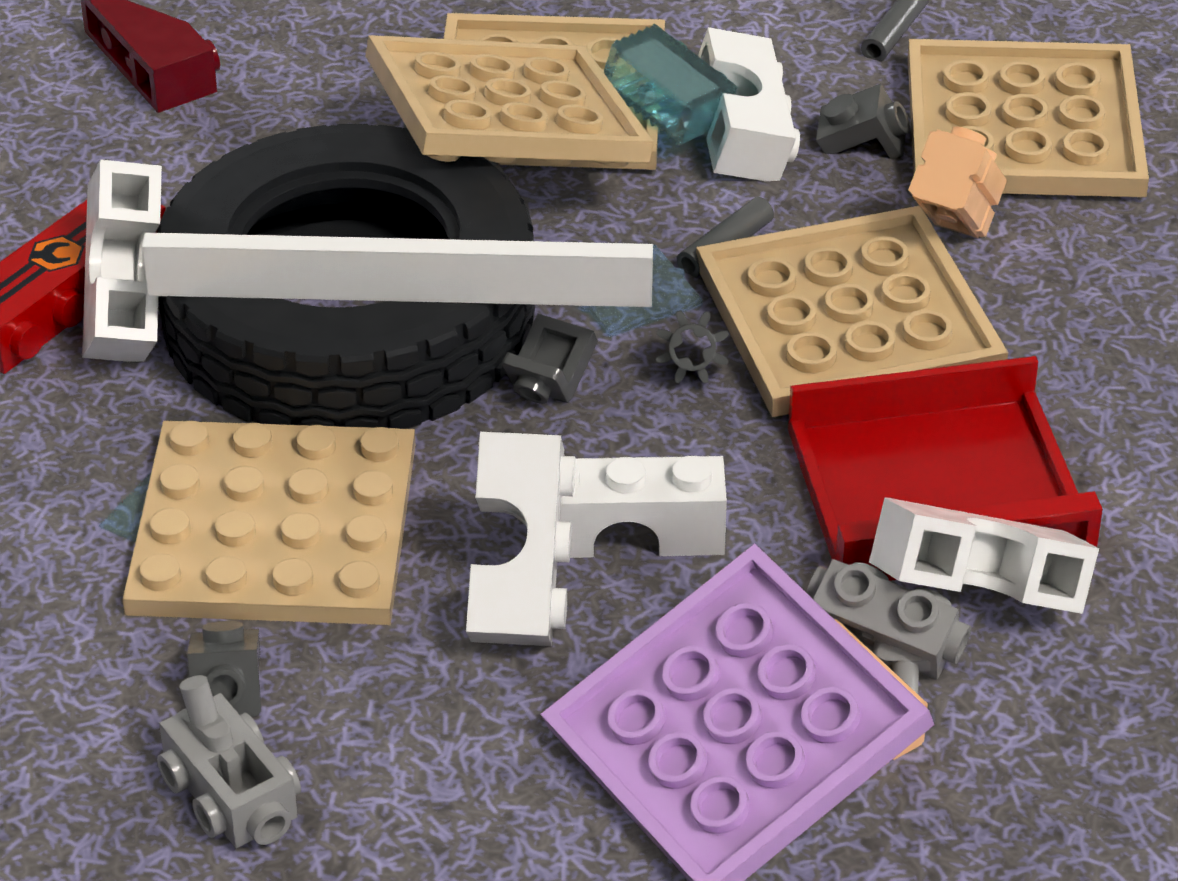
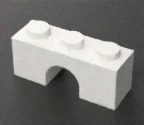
[692,27,800,181]
[82,160,162,362]
[466,431,576,646]
[560,456,727,558]
[869,497,1099,614]

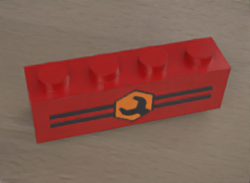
[0,200,166,374]

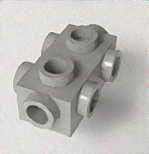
[806,559,972,694]
[157,675,301,848]

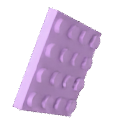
[541,544,934,881]

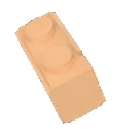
[908,126,1007,238]

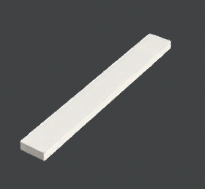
[142,233,653,307]

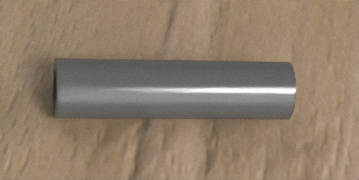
[861,0,929,62]
[677,197,774,278]

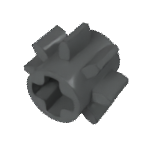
[656,310,729,384]

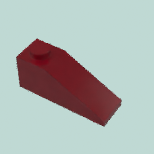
[81,0,220,113]

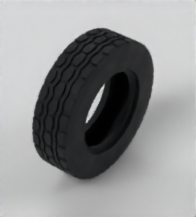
[157,124,535,429]

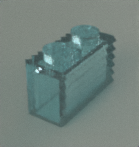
[604,23,738,146]

